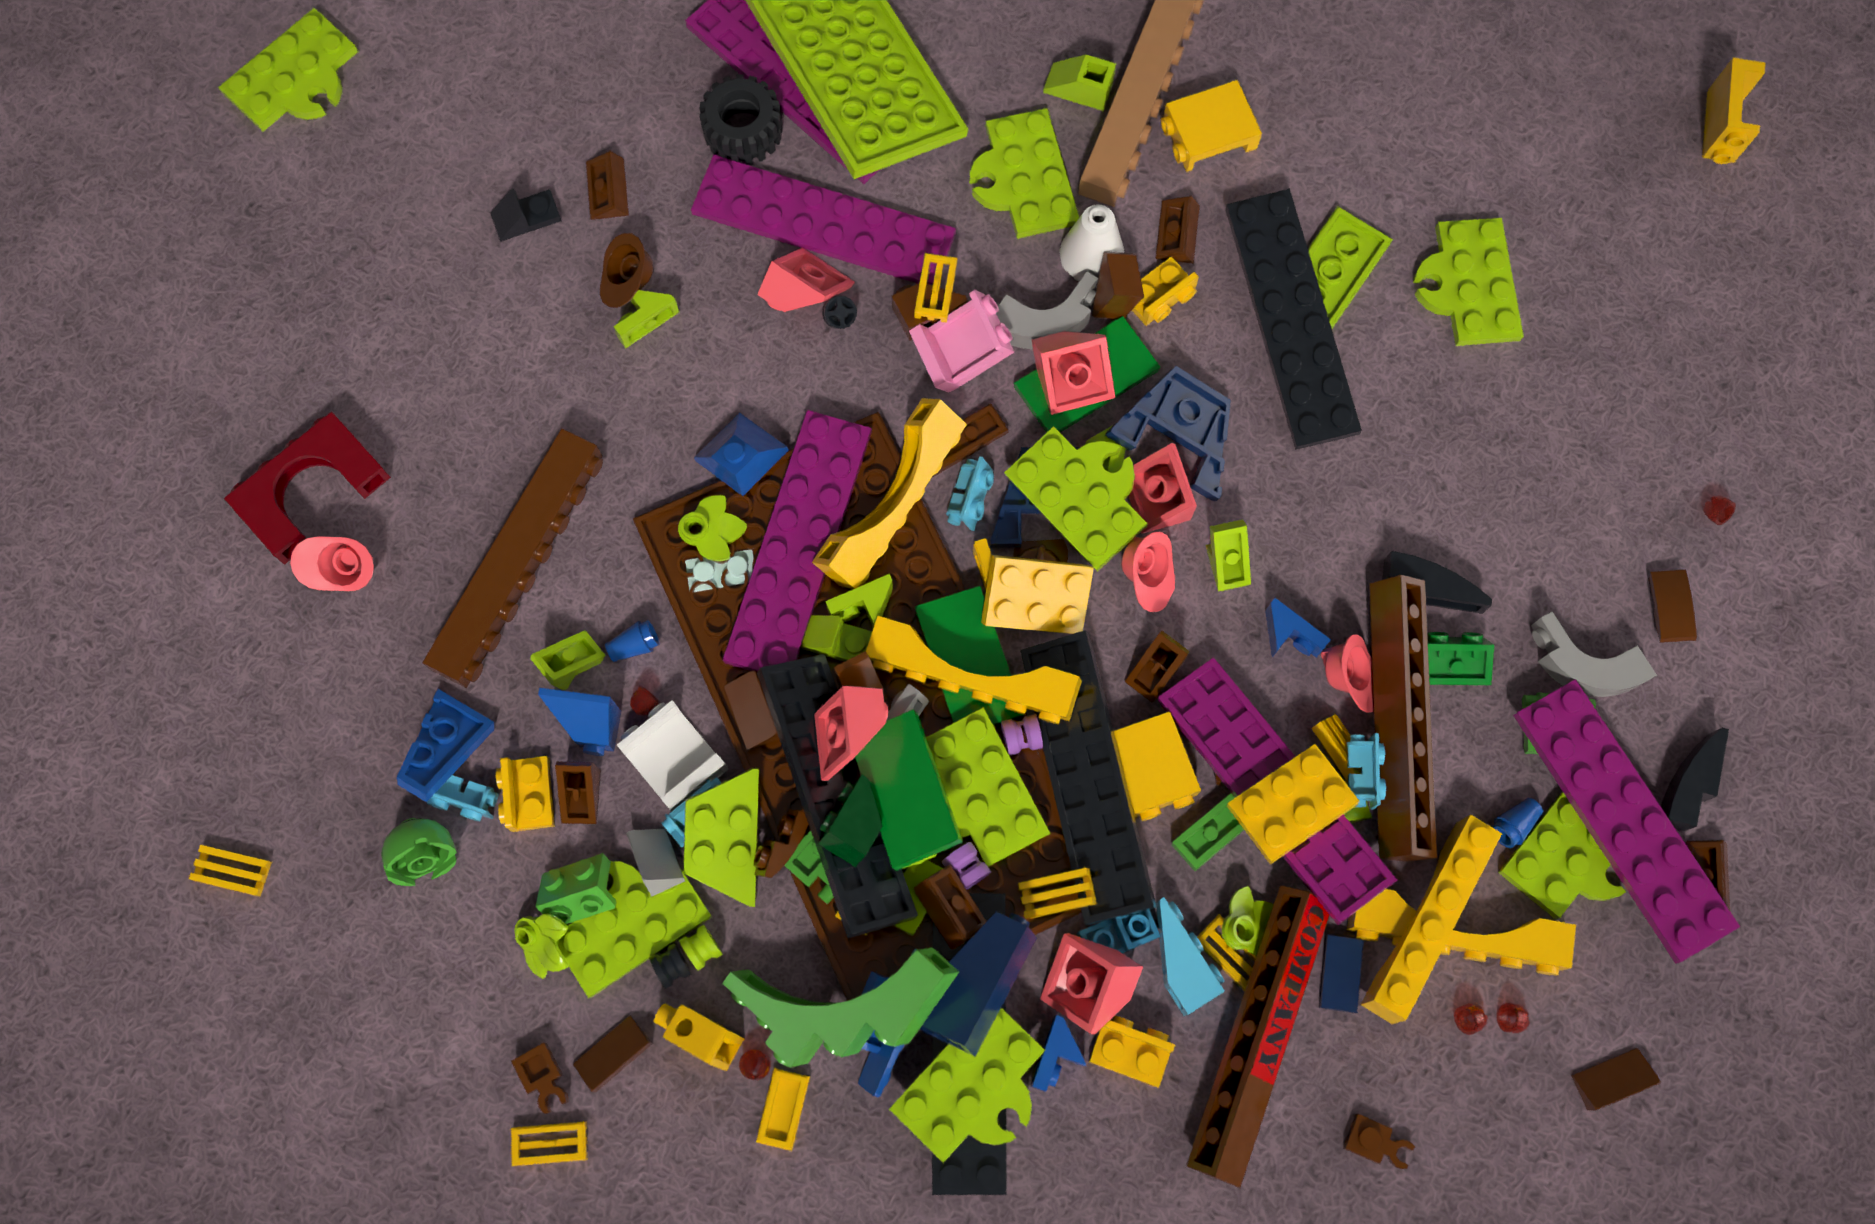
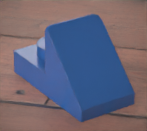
[1265,598,1331,658]
[1030,1015,1086,1092]

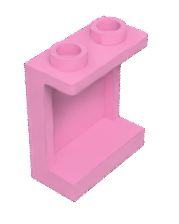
[909,290,1014,392]

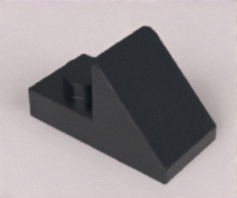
[490,188,562,242]

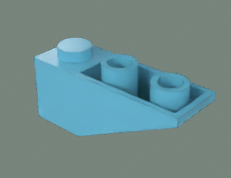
[1156,897,1225,1016]

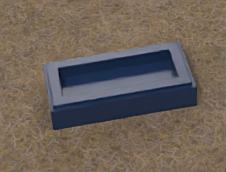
[1319,935,1364,1013]

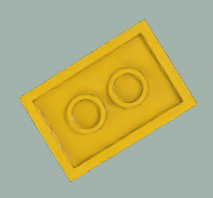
[981,555,1094,634]
[1227,744,1360,865]

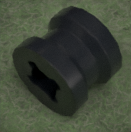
[822,296,857,329]
[649,943,692,989]

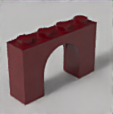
[224,411,391,565]

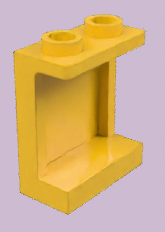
[1702,57,1765,164]
[1161,80,1262,172]
[1113,712,1201,821]

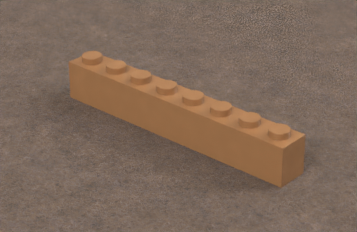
[1078,0,1204,207]

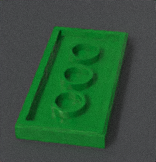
[1014,316,1160,433]
[915,586,1025,726]
[855,709,963,871]

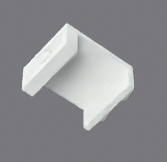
[617,700,728,812]

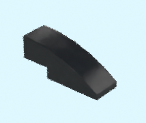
[1382,551,1492,614]
[1661,727,1729,831]

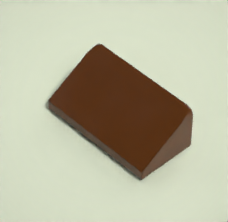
[586,151,629,220]
[1156,196,1200,263]
[724,670,779,751]
[1685,840,1730,910]
[914,865,987,950]
[573,1015,653,1093]
[1571,1048,1661,1111]

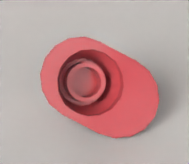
[1121,531,1175,612]
[290,536,374,591]
[1321,635,1374,713]

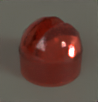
[1703,495,1736,525]
[630,685,661,716]
[1454,1003,1488,1035]
[1497,1003,1530,1033]
[739,1049,771,1081]

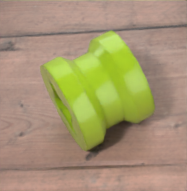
[679,924,723,971]

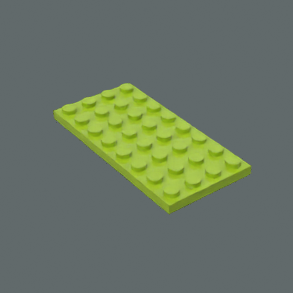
[745,0,968,179]

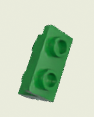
[1427,631,1494,685]

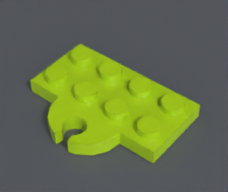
[218,8,358,132]
[969,108,1079,239]
[1413,218,1524,346]
[1004,426,1148,572]
[926,707,1050,867]
[1498,791,1626,919]
[556,861,712,998]
[889,1008,1045,1163]

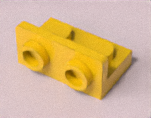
[1132,257,1199,326]
[496,756,555,832]
[1089,1015,1175,1088]

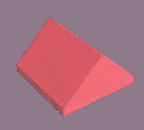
[1128,443,1197,534]

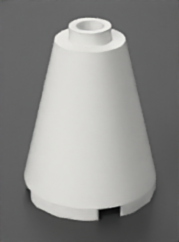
[1060,205,1124,284]

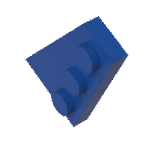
[397,689,495,802]

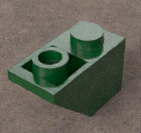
[818,774,883,867]

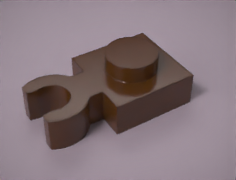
[511,1042,569,1114]
[1343,1114,1415,1169]

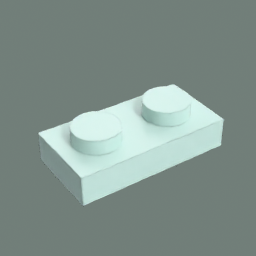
[685,550,754,592]

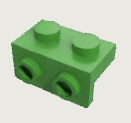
[536,853,616,924]

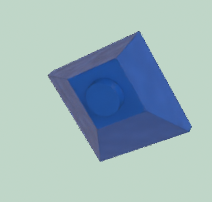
[694,413,789,496]
[538,688,621,756]

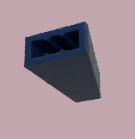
[919,912,1037,1057]

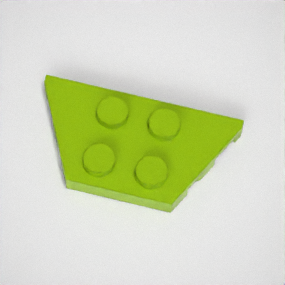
[683,768,759,907]

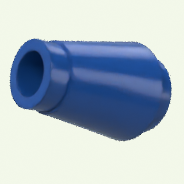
[605,620,660,662]
[1492,798,1543,848]

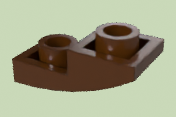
[1649,569,1697,643]
[754,810,808,878]

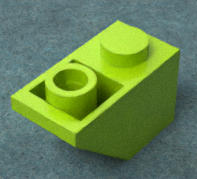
[1043,54,1116,111]

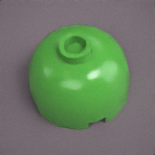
[381,818,457,886]

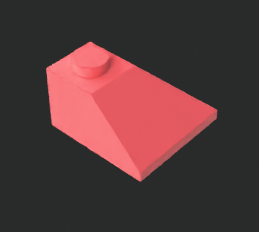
[757,248,855,312]
[1031,331,1115,415]
[814,686,888,781]
[1040,933,1143,1034]

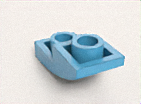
[1077,910,1161,953]

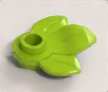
[678,495,747,561]
[1222,886,1274,956]
[514,913,569,979]

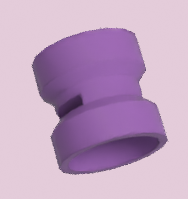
[1001,714,1043,755]
[942,842,991,890]

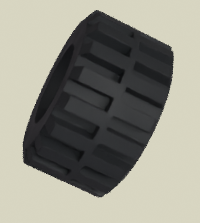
[699,75,783,165]

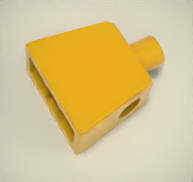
[654,1003,745,1071]

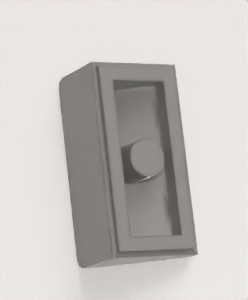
[626,829,685,896]

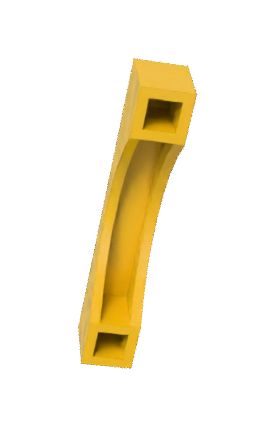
[812,398,967,589]
[866,616,1082,724]
[1361,815,1502,1024]
[1347,889,1576,976]

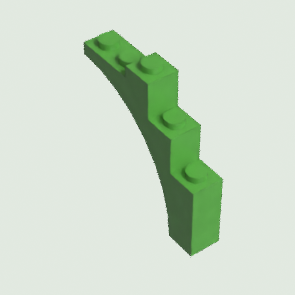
[722,948,959,1068]

